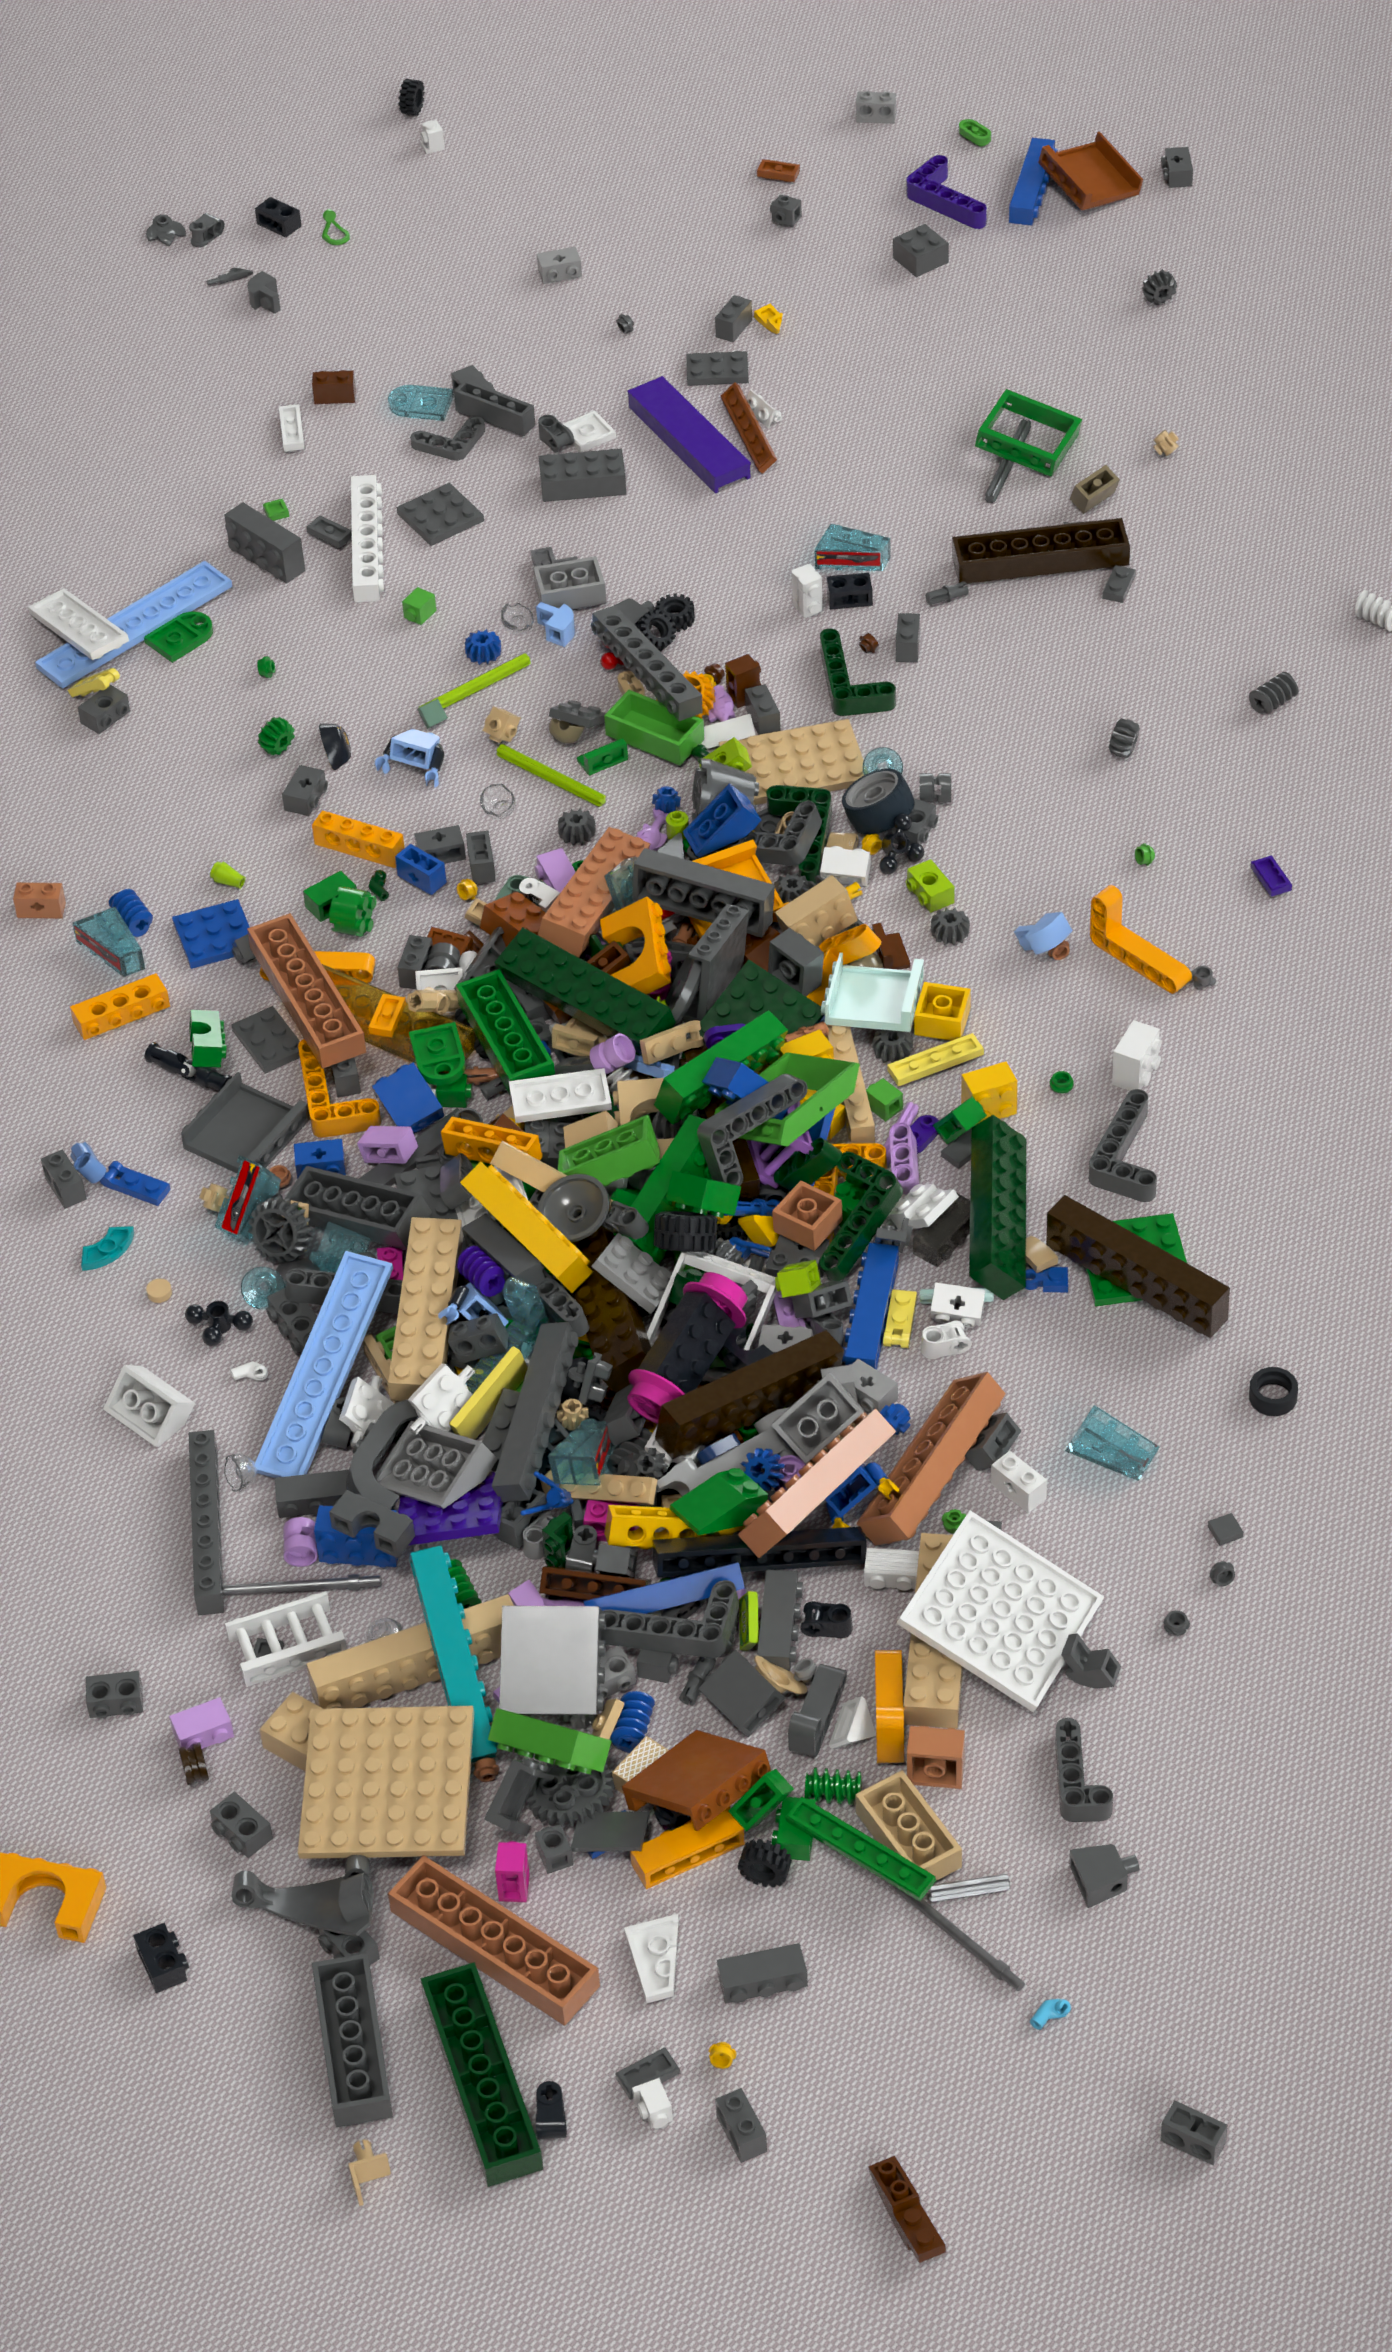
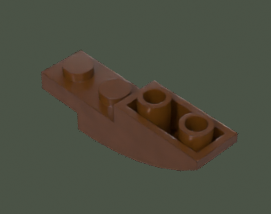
[868,2156,946,2263]

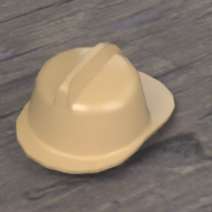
[754,1656,807,1694]

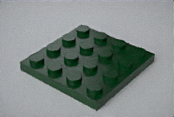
[699,960,824,1065]

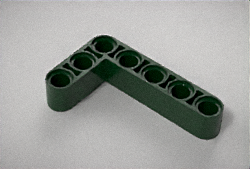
[820,628,896,716]
[766,785,832,884]
[772,1138,842,1192]
[820,1152,903,1281]

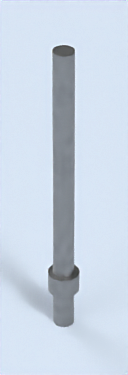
[223,1574,381,1596]
[895,1888,1025,1991]

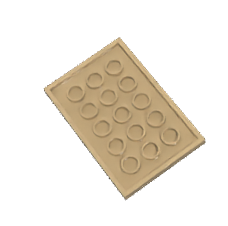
[719,719,868,805]

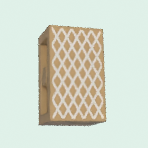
[612,1736,669,1794]

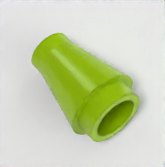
[210,861,246,889]

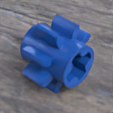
[652,786,681,813]
[879,1403,911,1435]

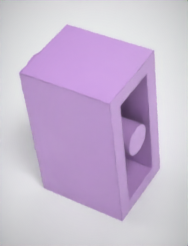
[357,1126,418,1164]
[169,1697,234,1749]

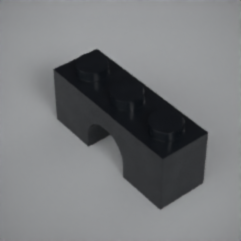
[717,1327,774,1371]

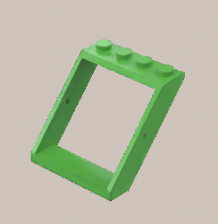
[715,1052,860,1147]

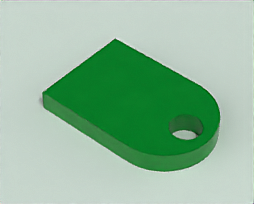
[144,611,213,663]
[409,1022,466,1085]

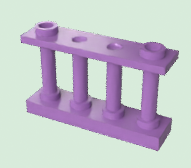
[747,1101,814,1189]

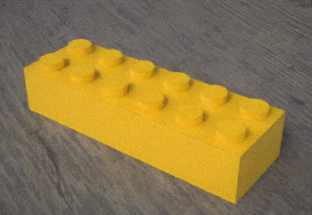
[460,1162,593,1293]

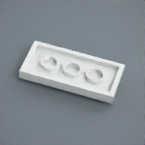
[509,1068,612,1123]

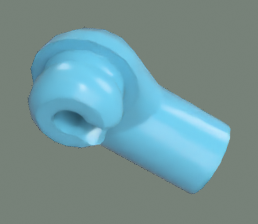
[1030,1999,1071,2030]

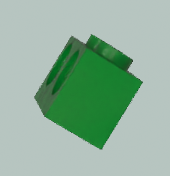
[933,1096,987,1145]

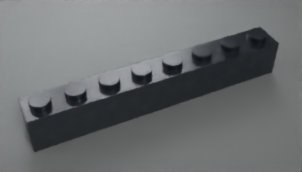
[653,1527,867,1578]

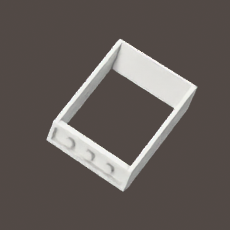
[647,1252,777,1382]

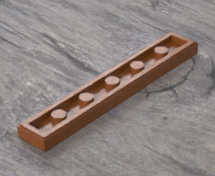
[720,382,777,474]

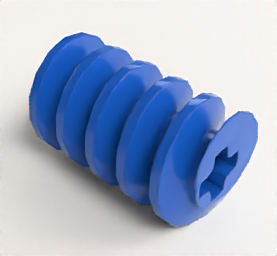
[108,889,153,937]
[610,1691,655,1753]

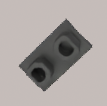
[568,1352,613,1404]

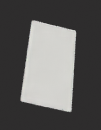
[701,714,755,749]

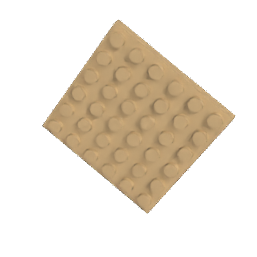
[298,1706,474,1859]

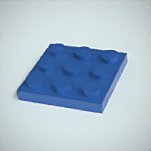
[172,899,250,969]

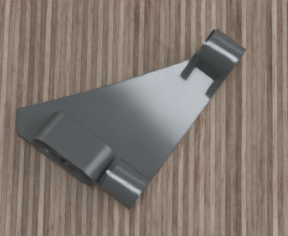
[231,1855,374,1936]

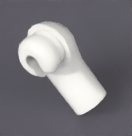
[230,1361,268,1381]

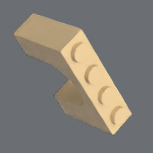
[613,1078,674,1160]

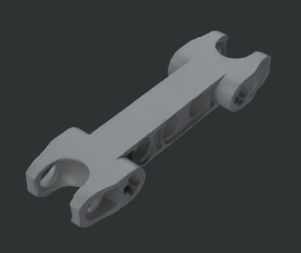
[655,1407,800,1496]

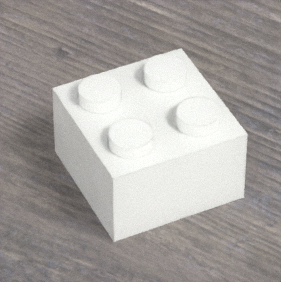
[1112,1020,1162,1091]

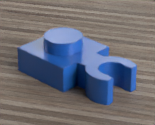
[1025,1267,1068,1293]

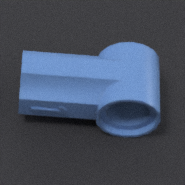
[70,1142,106,1183]

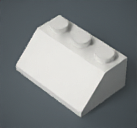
[103,1365,195,1447]

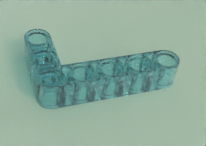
[466,1277,549,1395]

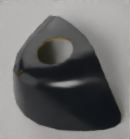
[319,723,351,770]

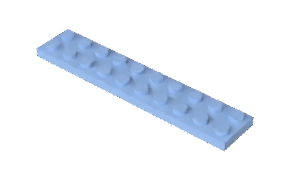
[35,561,232,689]
[253,1251,393,1478]

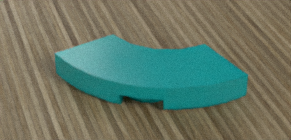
[81,1226,134,1271]

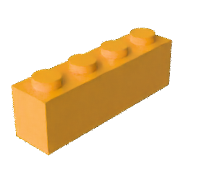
[630,1806,745,1889]

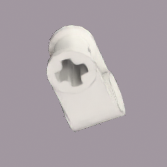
[921,1320,972,1359]

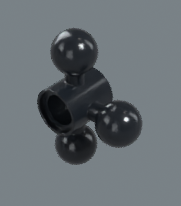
[879,813,924,874]
[185,1301,253,1346]

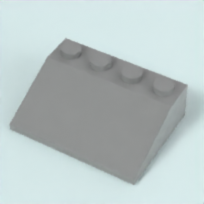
[375,1421,498,1509]

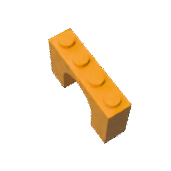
[600,896,671,995]
[0,1852,107,1943]

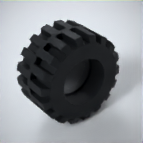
[653,1211,717,1252]

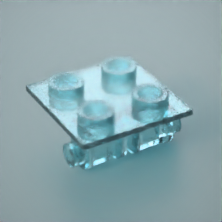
[309,1222,371,1273]

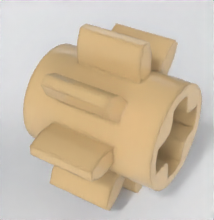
[1153,430,1179,456]
[199,1183,231,1212]
[556,1399,589,1431]

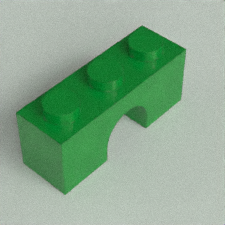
[189,1010,227,1068]

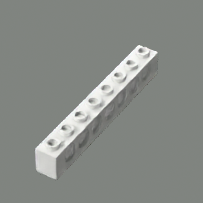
[351,475,384,603]

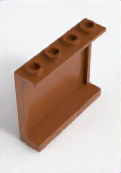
[1038,131,1143,211]
[622,1730,771,1831]

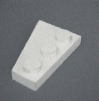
[624,1914,679,2004]

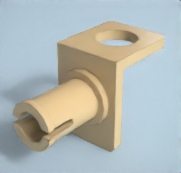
[348,2140,391,2206]

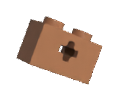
[13,882,66,919]

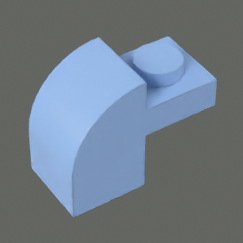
[536,602,575,647]
[1014,912,1073,954]

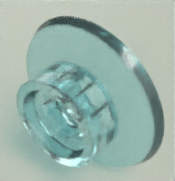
[863,747,903,775]
[241,1267,285,1309]

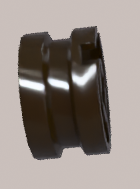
[178,1742,209,1785]

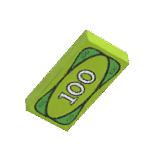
[739,1591,759,1651]

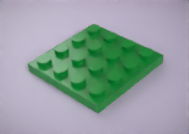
[1085,1213,1187,1307]

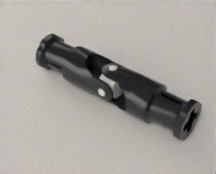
[144,1042,232,1091]

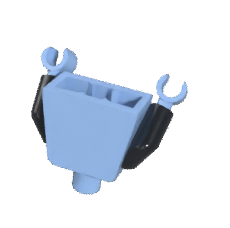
[375,729,444,787]
[438,1283,509,1361]

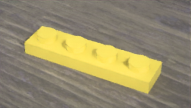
[887,1033,984,1087]

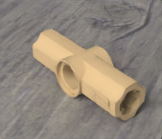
[406,987,460,1015]

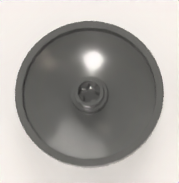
[665,947,702,1028]

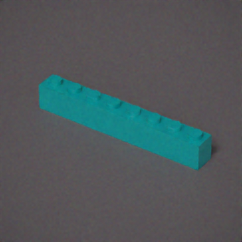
[409,1545,498,1763]

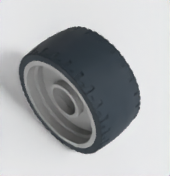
[842,768,914,835]

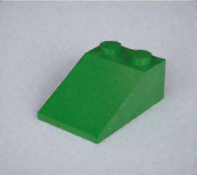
[670,1468,768,1536]

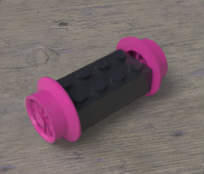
[627,1272,748,1424]

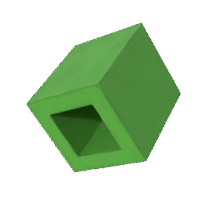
[402,587,437,625]
[866,1078,903,1122]

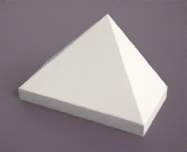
[828,1696,876,1749]

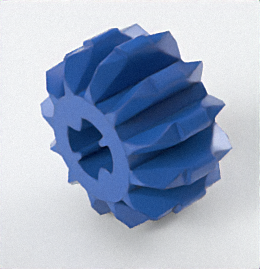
[465,629,501,665]
[740,1448,785,1491]

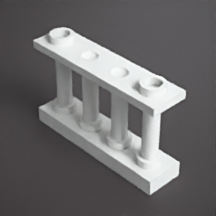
[225,1591,347,1687]

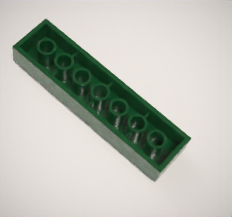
[494,927,676,1055]
[969,1115,1027,1300]
[420,1962,544,2187]

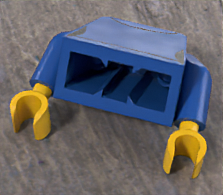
[825,1462,899,1528]

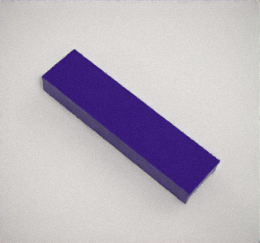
[627,376,751,494]

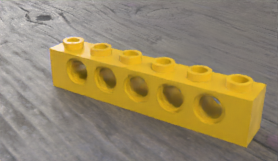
[605,1505,745,1549]

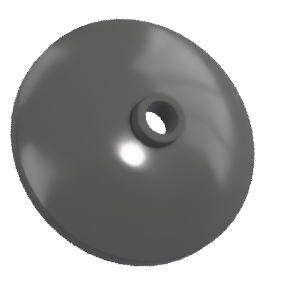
[537,1174,610,1242]

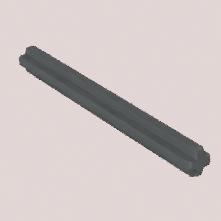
[985,419,1031,503]

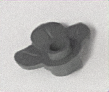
[146,214,186,246]

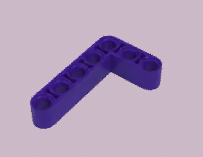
[906,155,987,229]

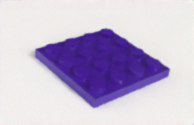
[398,1471,503,1546]

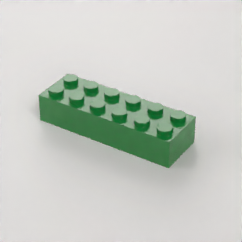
[456,969,555,1096]
[654,1010,788,1125]
[613,1114,712,1265]

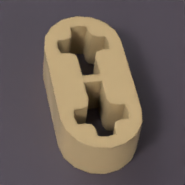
[617,671,645,696]

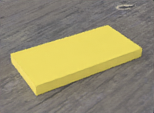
[450,1346,528,1440]

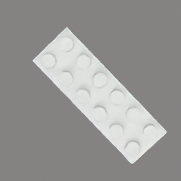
[28,588,129,660]

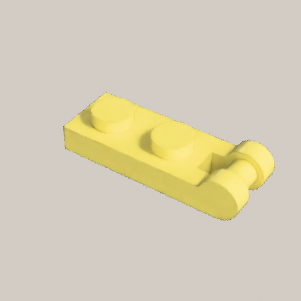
[68,668,120,697]
[883,1289,917,1349]

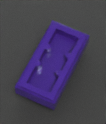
[1251,855,1292,897]

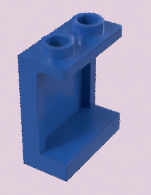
[372,1062,444,1134]

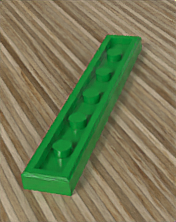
[785,1796,936,1902]

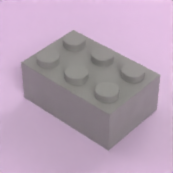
[533,556,606,609]
[771,1372,864,1464]

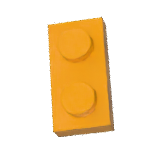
[368,994,406,1037]

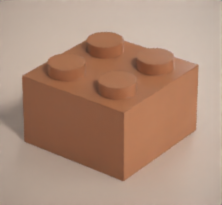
[772,1181,843,1251]
[907,1726,965,1789]

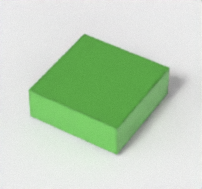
[263,499,290,521]

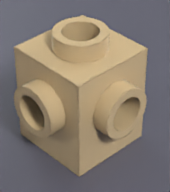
[482,706,521,743]

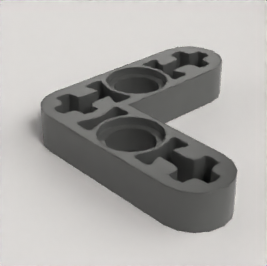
[410,416,485,461]

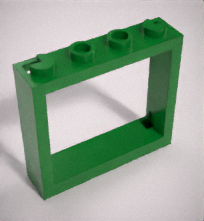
[975,389,1083,477]

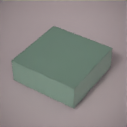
[417,699,448,729]

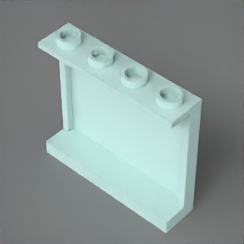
[821,953,924,1032]

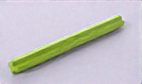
[418,653,531,709]
[496,744,606,807]

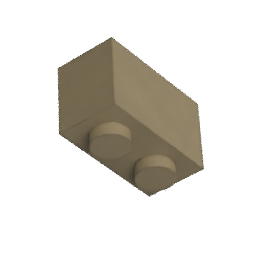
[1070,465,1120,514]

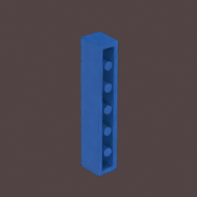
[1009,137,1058,226]
[842,1243,899,1370]

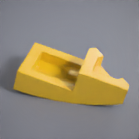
[753,303,783,334]

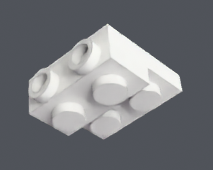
[889,1183,959,1231]

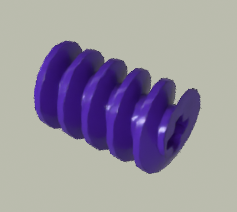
[457,1246,505,1297]

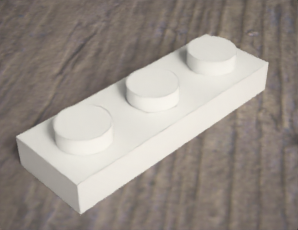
[279,404,305,452]

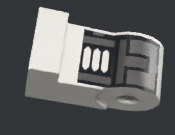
[519,878,560,912]

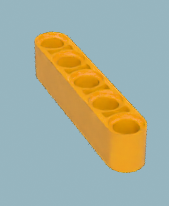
[260,951,376,984]

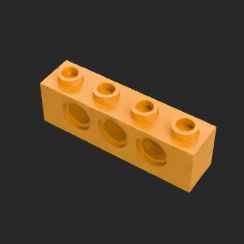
[312,810,405,868]
[70,973,170,1040]
[441,1117,542,1164]

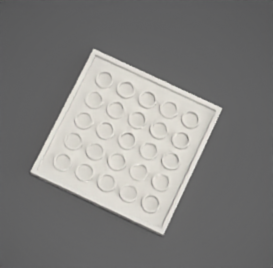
[896,1511,1104,1712]

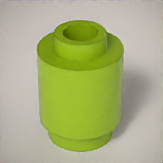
[666,811,689,839]

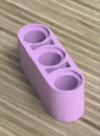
[889,1122,919,1195]

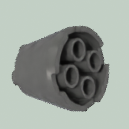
[692,758,759,821]

